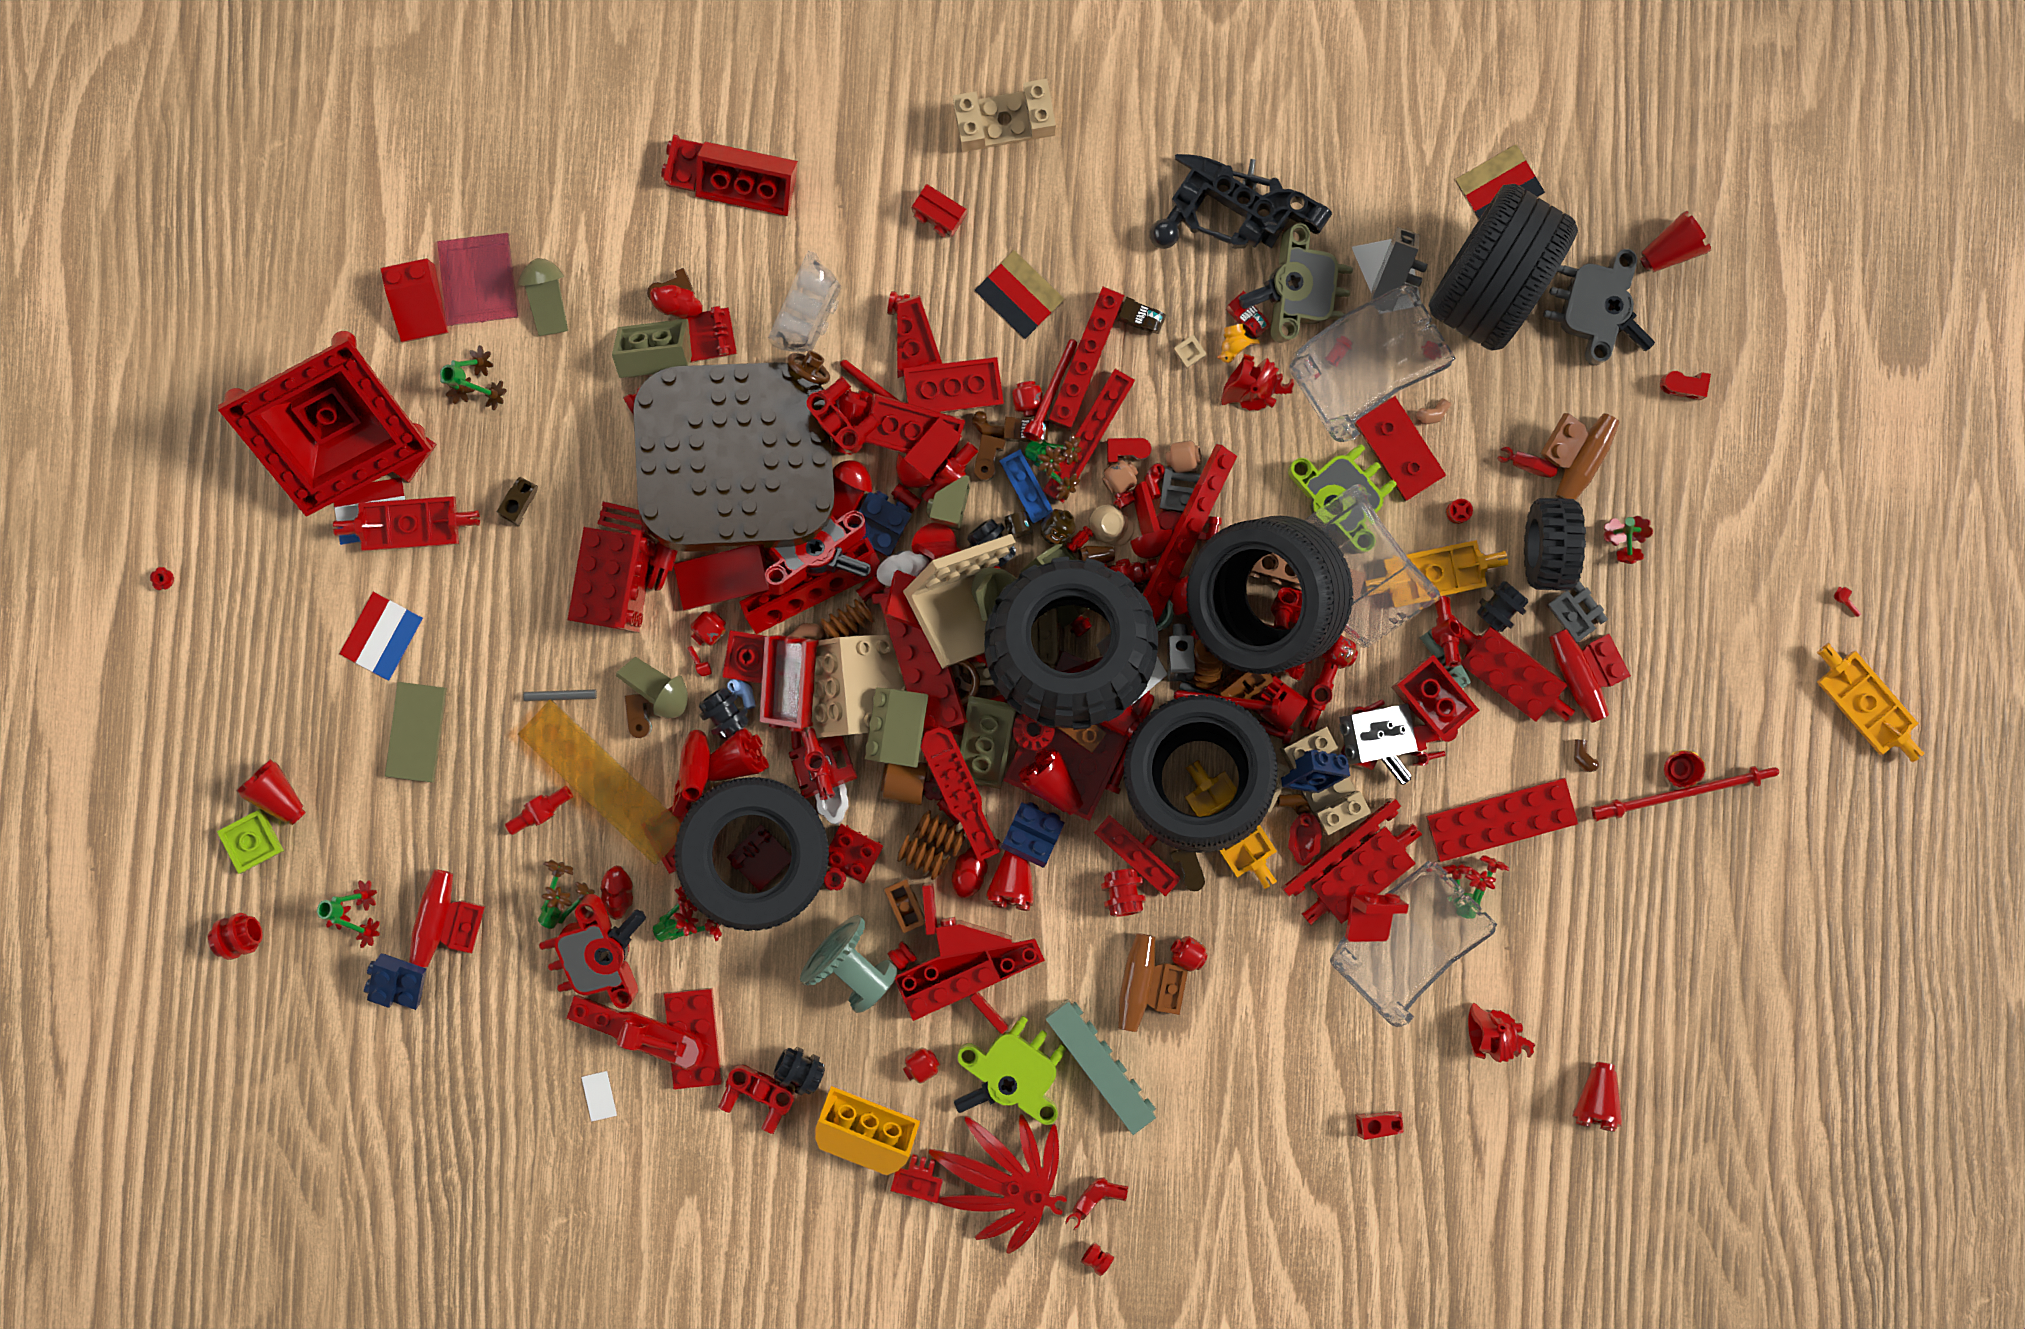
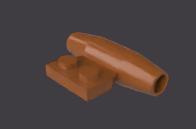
[1540,413,1620,500]
[1118,933,1188,1032]

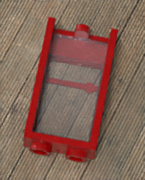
[760,635,819,731]

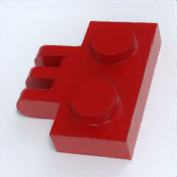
[890,1154,943,1204]

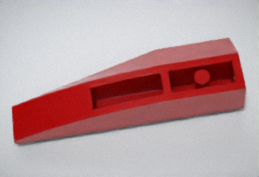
[894,938,1045,1021]

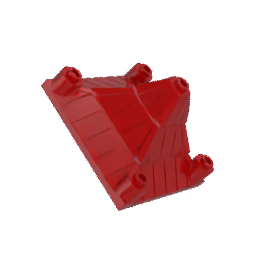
[218,331,431,517]

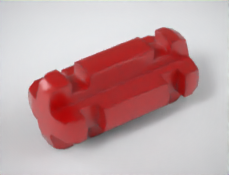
[1066,526,1094,553]

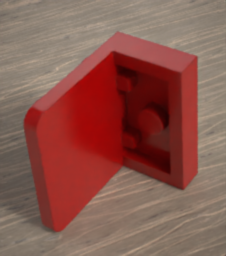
[1345,893,1409,942]

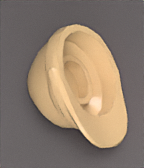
[1089,504,1134,546]

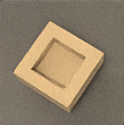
[1173,335,1207,369]

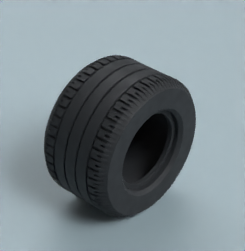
[1428,184,1578,351]
[1186,515,1354,674]
[1124,694,1277,853]
[675,777,829,931]

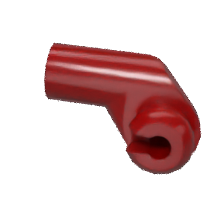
[1144,463,1165,500]

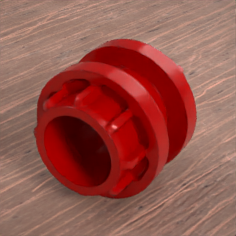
[1101,869,1146,917]
[208,913,263,960]

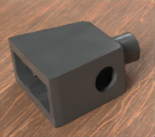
[1167,624,1195,681]

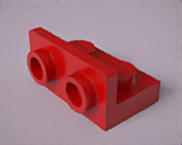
[661,135,703,192]

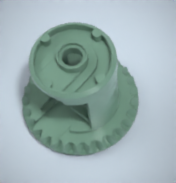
[800,915,897,1013]

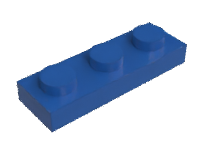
[999,449,1053,524]

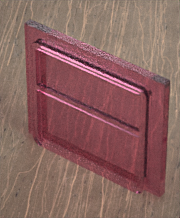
[437,233,518,326]

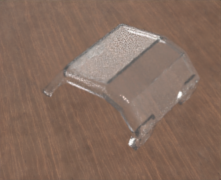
[1289,284,1456,442]
[1305,484,1440,648]
[1330,861,1497,1027]

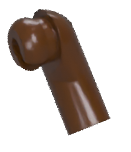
[972,411,1004,438]
[1574,739,1599,772]
[1277,794,1311,815]

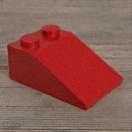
[380,258,449,343]
[1391,654,1480,741]
[936,917,1013,957]

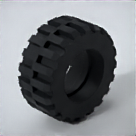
[1524,498,1586,591]

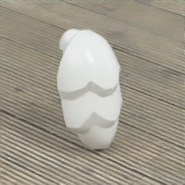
[877,550,929,586]
[815,784,849,825]

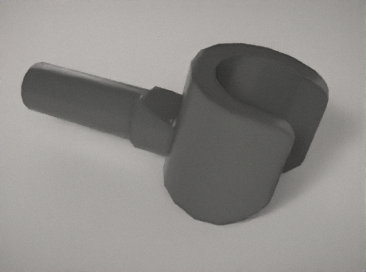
[1243,159,1257,191]

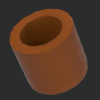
[881,762,928,806]

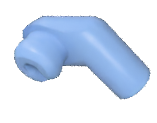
[727,679,756,709]

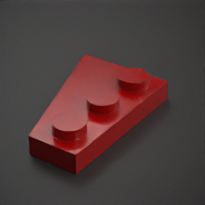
[897,295,942,378]

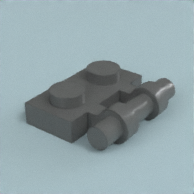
[1547,581,1608,643]

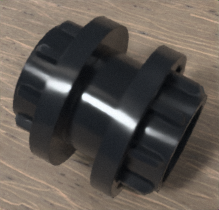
[967,519,1016,568]
[1477,581,1528,632]
[699,688,748,739]
[773,1046,825,1096]

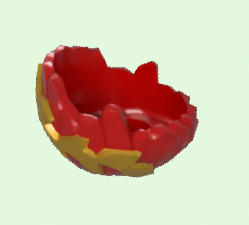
[1664,750,1706,788]

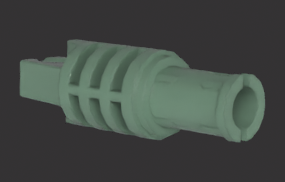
[1419,629,1471,689]

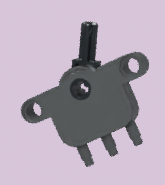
[1543,249,1655,366]

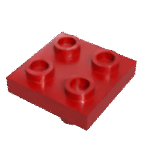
[722,630,765,684]

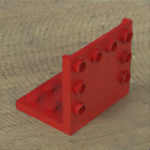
[567,527,656,633]

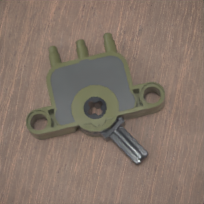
[1239,224,1353,343]

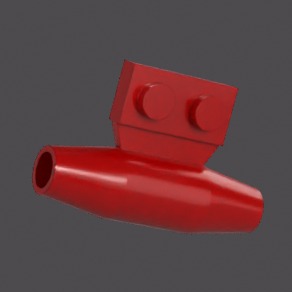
[1549,629,1631,723]
[672,729,710,817]
[409,869,485,967]

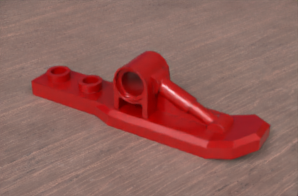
[920,725,1001,862]
[566,995,704,1070]

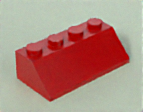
[695,141,798,216]

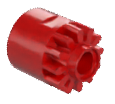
[1252,676,1308,733]
[1013,714,1055,750]

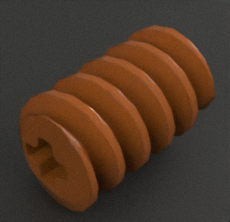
[820,599,875,639]
[1192,639,1224,690]
[913,810,965,858]
[897,833,951,880]

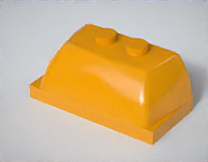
[815,1086,920,1175]

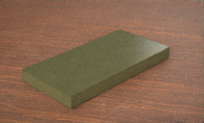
[385,682,447,782]
[960,696,1016,789]

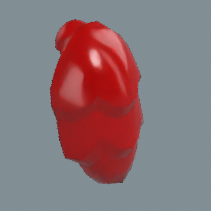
[650,285,703,319]
[1288,813,1322,866]
[952,847,988,898]
[600,865,633,920]

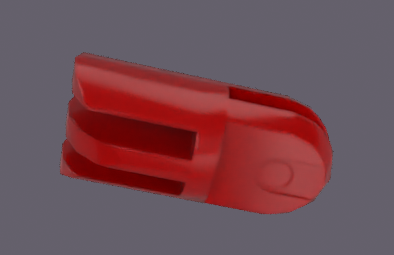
[647,541,678,591]

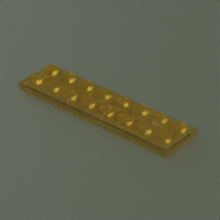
[517,700,682,865]

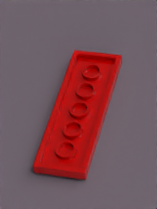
[880,597,968,736]
[1426,778,1578,862]

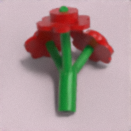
[1603,516,1653,564]

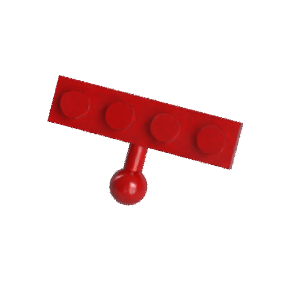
[1093,815,1181,897]

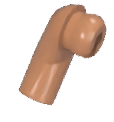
[1417,398,1452,424]
[788,623,824,640]

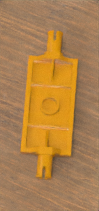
[1364,540,1508,606]
[1817,643,1924,762]
[1184,760,1277,889]

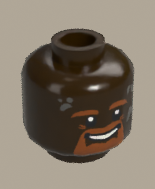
[1040,509,1076,544]

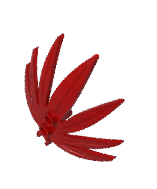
[929,1114,1067,1254]

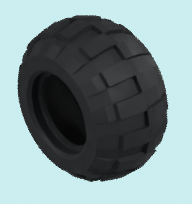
[984,557,1158,730]

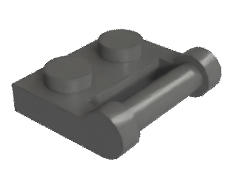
[1159,466,1201,512]

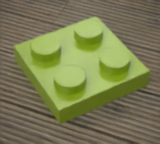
[217,809,284,874]

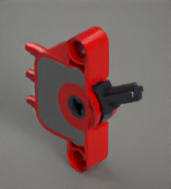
[765,511,871,595]
[539,894,646,1009]

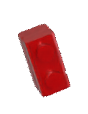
[911,184,967,237]

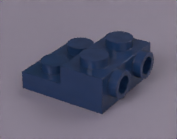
[851,490,912,557]
[1281,750,1350,793]
[1000,802,1065,868]
[364,953,426,1010]

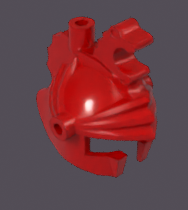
[1221,354,1294,411]
[1468,1003,1535,1063]

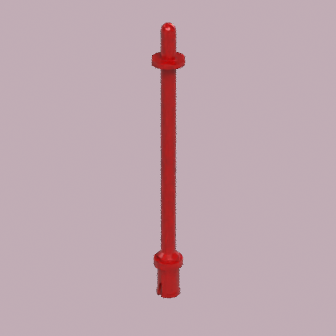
[1591,766,1780,822]

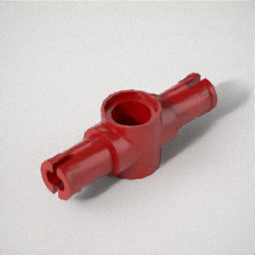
[921,442,979,502]
[1431,596,1464,667]
[1300,661,1338,731]
[800,728,835,800]
[505,786,573,835]

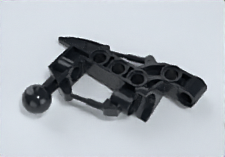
[1149,154,1332,249]

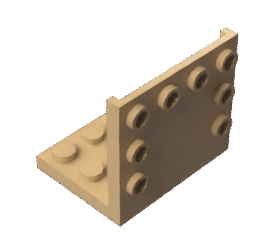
[903,534,1016,669]
[807,634,907,738]

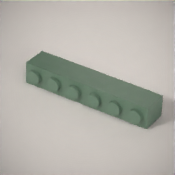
[1045,999,1156,1135]

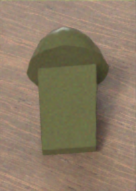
[518,258,568,336]
[971,567,1016,621]
[616,657,688,718]

